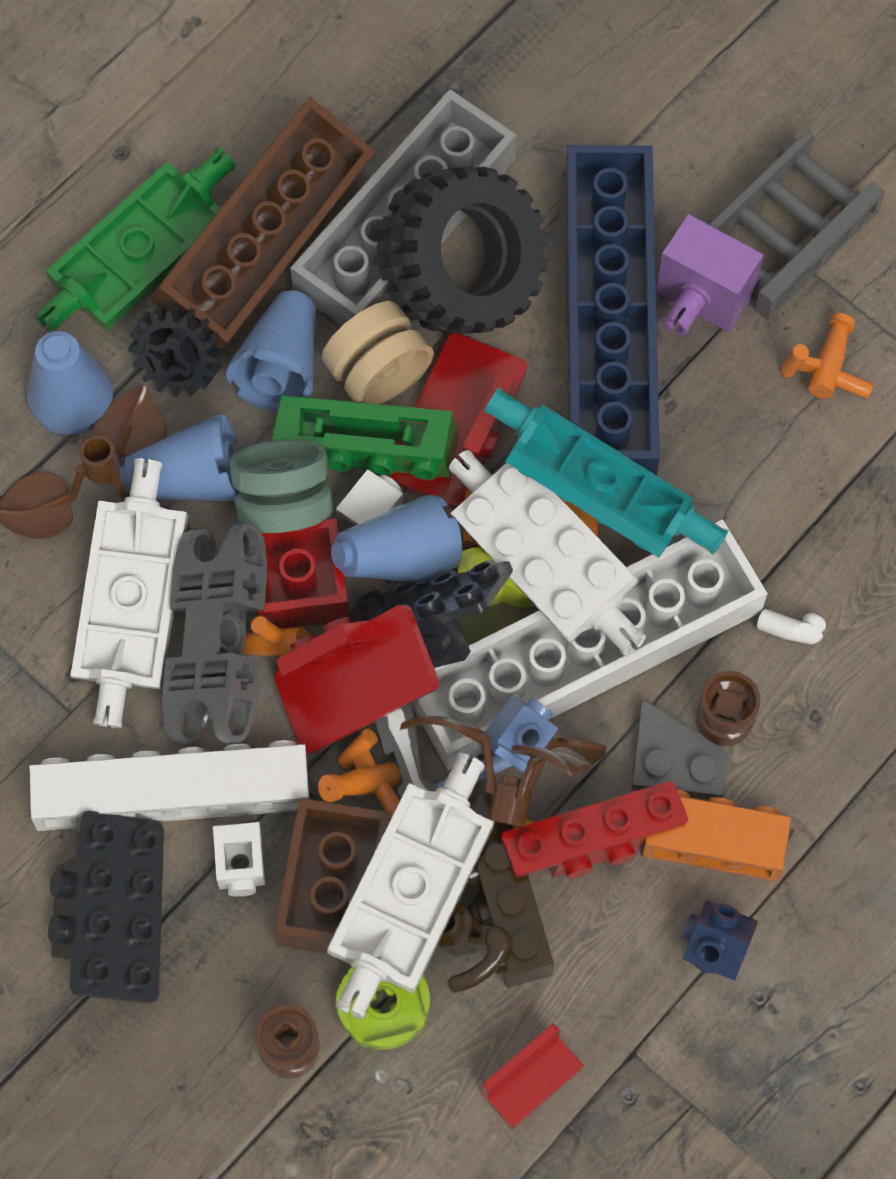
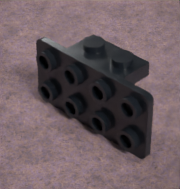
[346,560,513,668]
[48,811,164,1004]

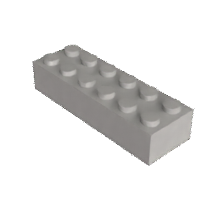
[290,89,517,326]

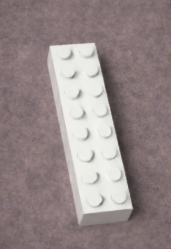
[412,519,768,771]

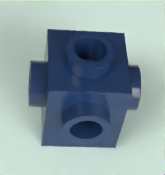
[680,900,758,981]

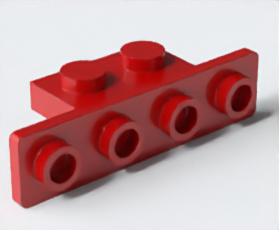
[501,781,688,879]

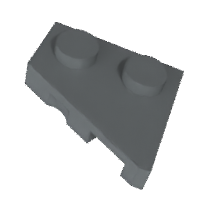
[632,702,728,799]

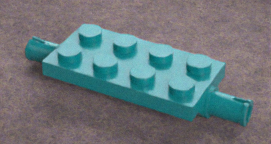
[483,387,729,558]

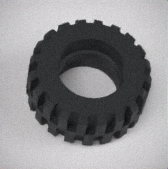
[377,166,549,334]

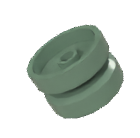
[229,439,334,533]

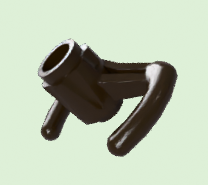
[437,900,512,993]

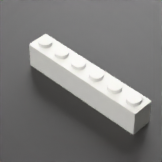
[30,740,310,831]

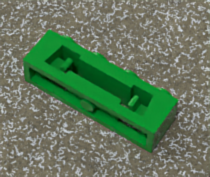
[272,395,458,480]

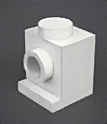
[213,822,265,897]

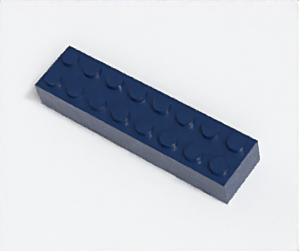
[565,145,660,476]

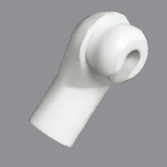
[757,609,826,645]

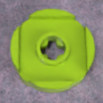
[336,967,430,1050]

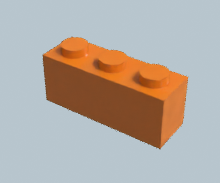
[642,790,791,882]

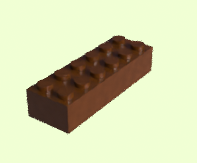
[148,97,376,348]

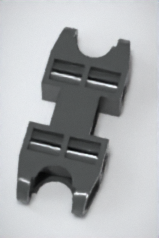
[162,523,267,746]

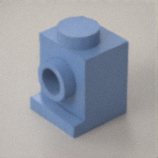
[485,694,559,773]

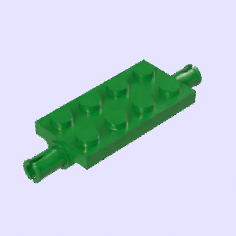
[34,147,236,333]

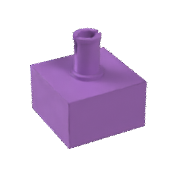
[656,214,764,336]

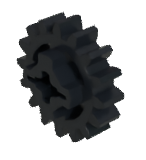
[128,303,224,397]

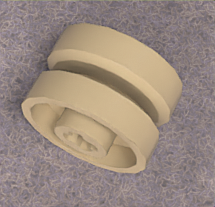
[321,301,434,405]

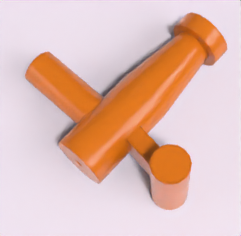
[780,313,874,399]
[244,616,311,656]
[318,729,401,819]

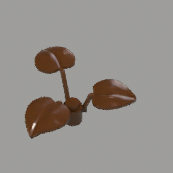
[0,385,195,550]
[400,716,607,827]

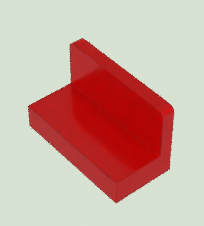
[481,1023,584,1130]

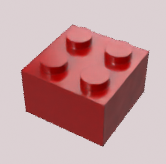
[255,518,349,628]

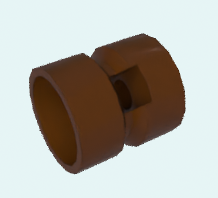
[696,671,760,746]
[256,1004,320,1079]

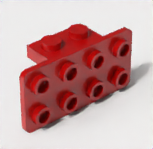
[388,334,527,509]
[274,605,439,754]

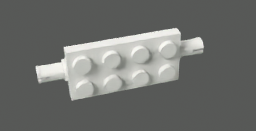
[449,450,646,656]
[71,458,189,728]
[327,753,494,1019]

